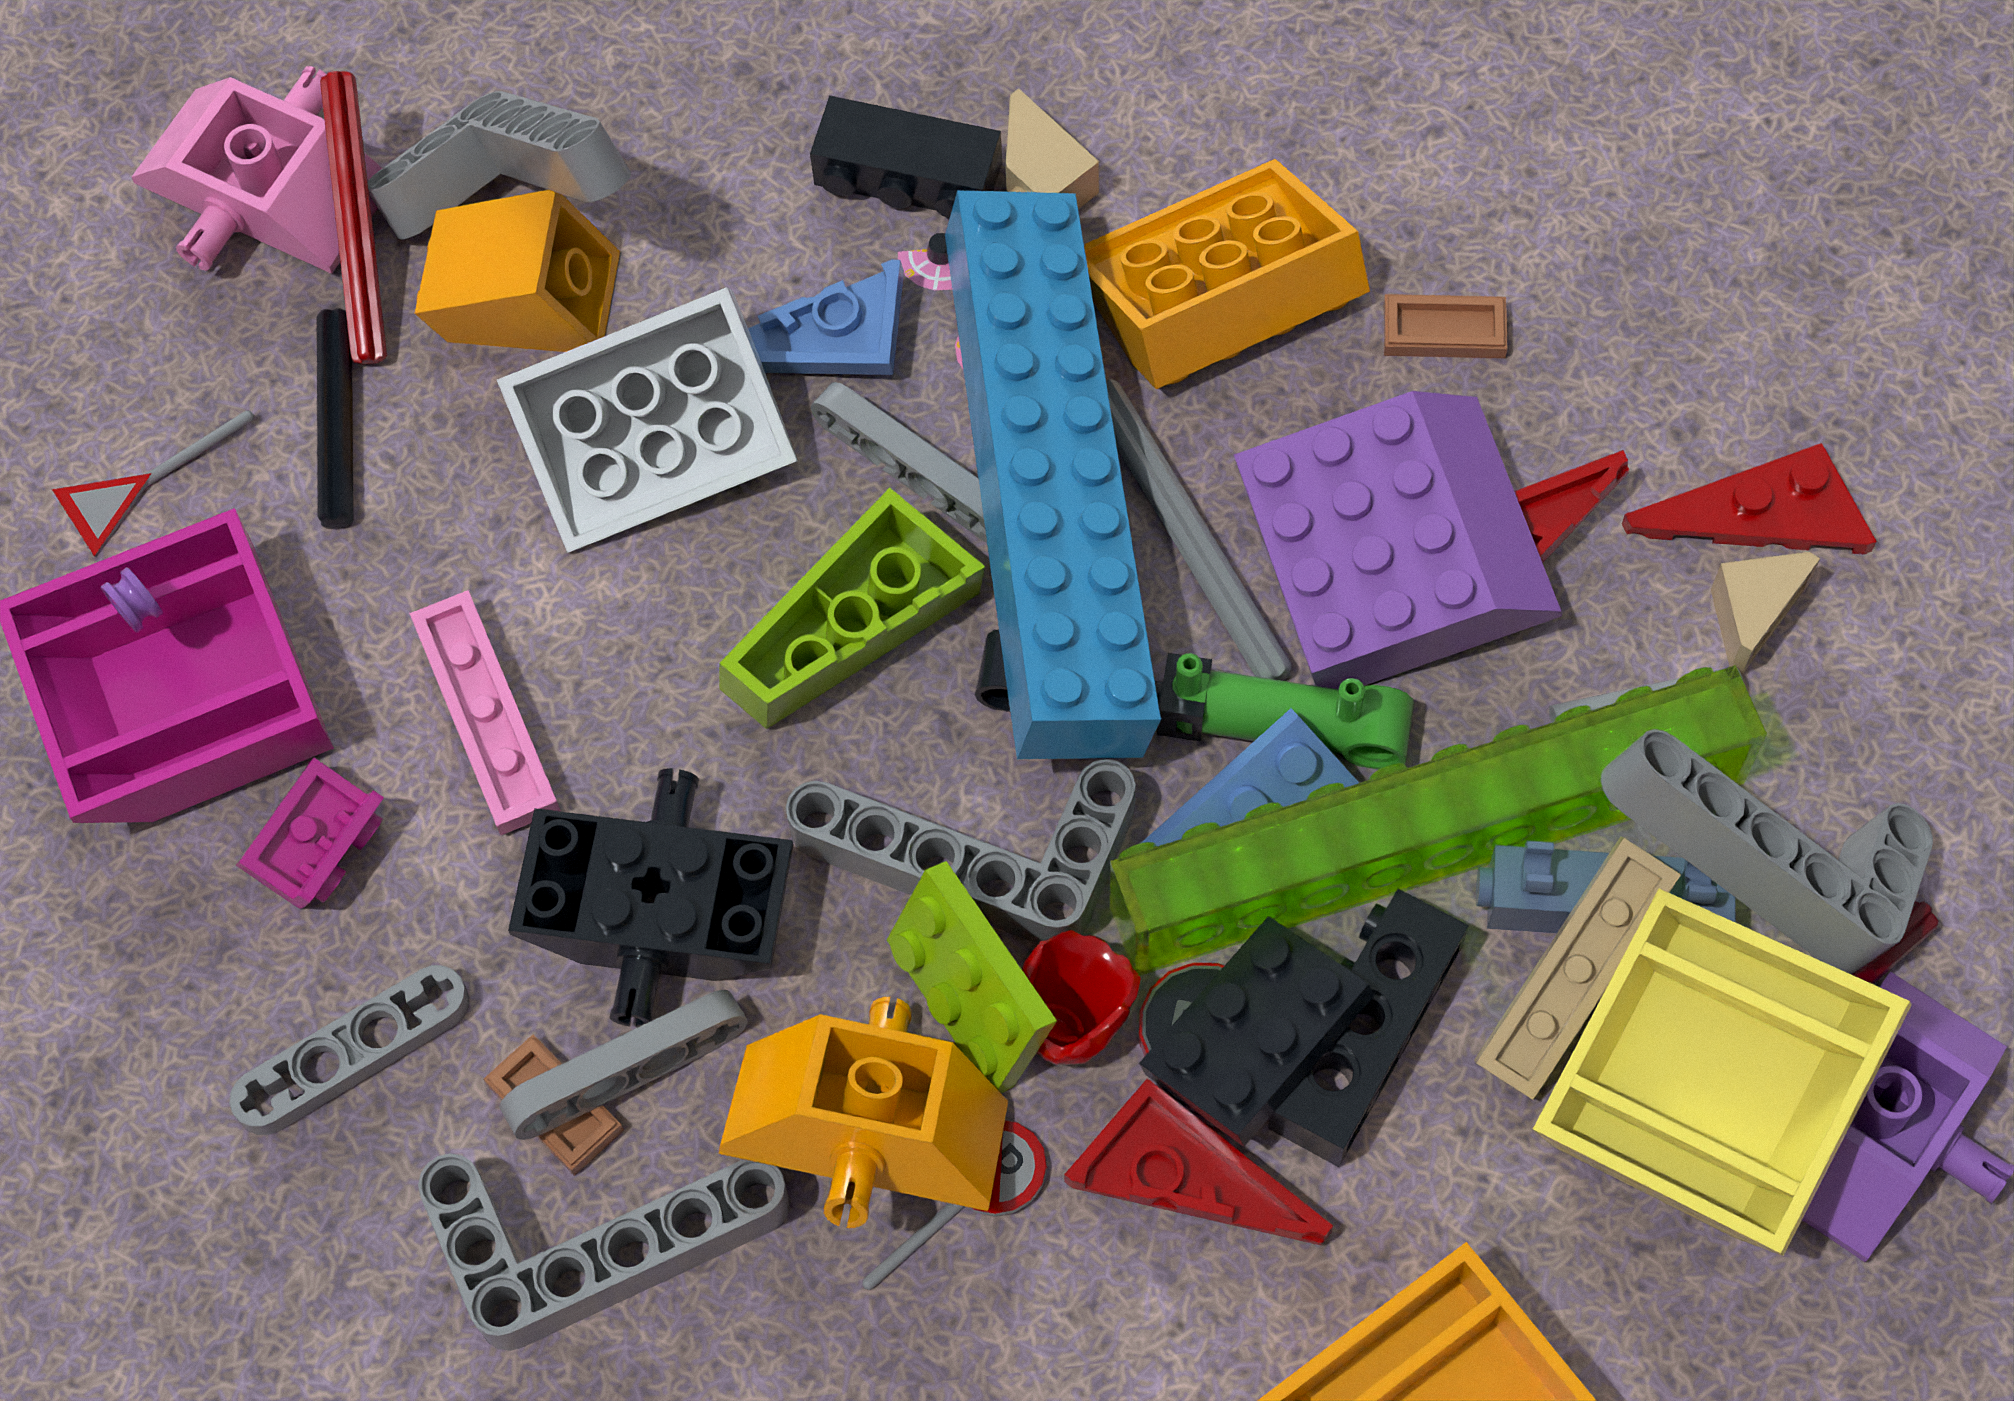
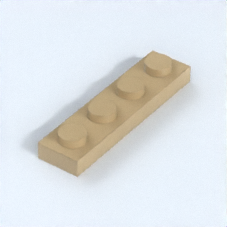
[1474,836,1681,1100]

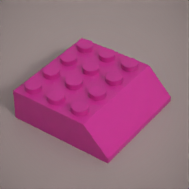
[0,508,334,823]

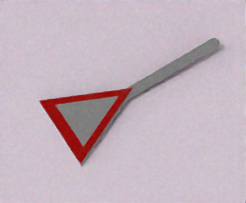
[52,410,254,558]

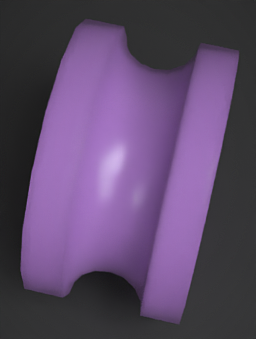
[101,567,163,633]

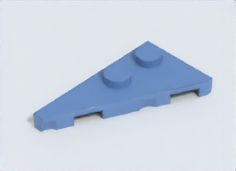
[748,260,904,375]
[1123,708,1374,880]

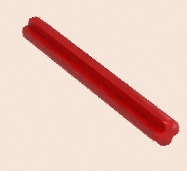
[320,71,387,365]

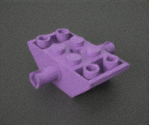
[1802,972,2014,1262]

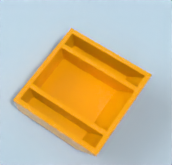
[1257,1242,1596,1401]

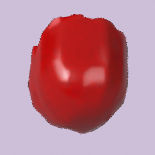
[1022,930,1141,1065]

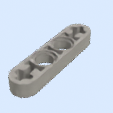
[811,382,987,543]
[229,965,469,1135]
[499,990,748,1140]

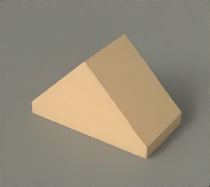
[1711,552,1820,676]

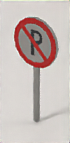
[862,1120,1047,1290]

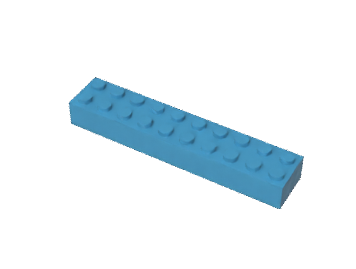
[945,190,1161,759]

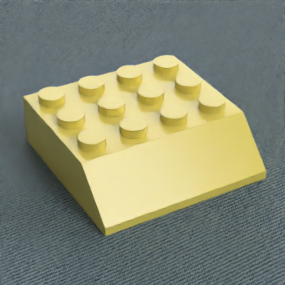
[1533,888,1912,1256]

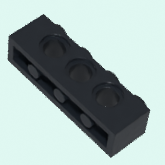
[1268,889,1469,1167]

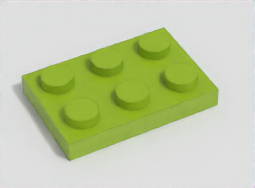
[886,861,1057,1094]

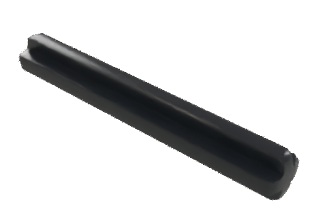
[316,308,354,529]

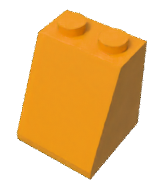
[414,190,620,352]

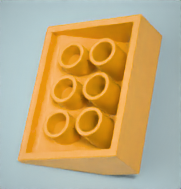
[1084,159,1370,389]

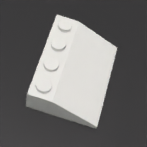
[497,287,798,553]

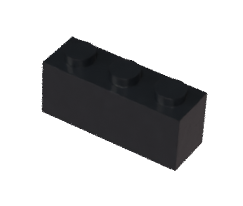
[810,95,1002,219]

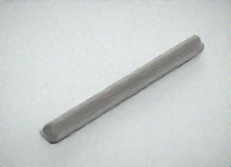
[1106,379,1291,681]

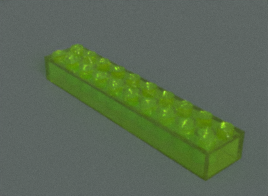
[1110,665,1767,976]

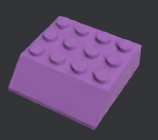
[1234,391,1562,689]

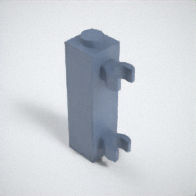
[1476,841,1736,933]

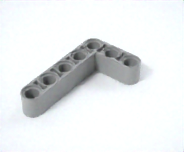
[368,91,631,239]
[1601,729,1933,974]
[786,759,1136,944]
[418,1153,790,1351]

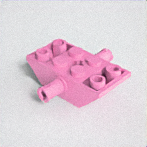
[131,66,382,274]

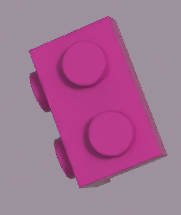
[236,758,384,909]

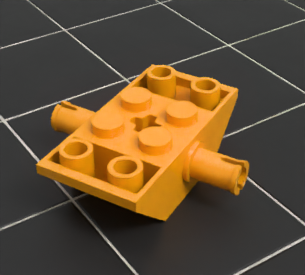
[719,997,1008,1228]

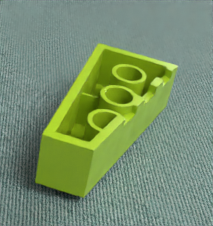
[719,487,985,729]

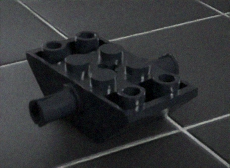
[508,768,793,1028]

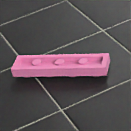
[409,590,561,835]

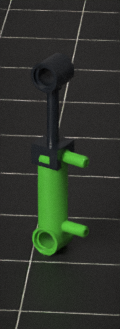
[975,629,1414,770]

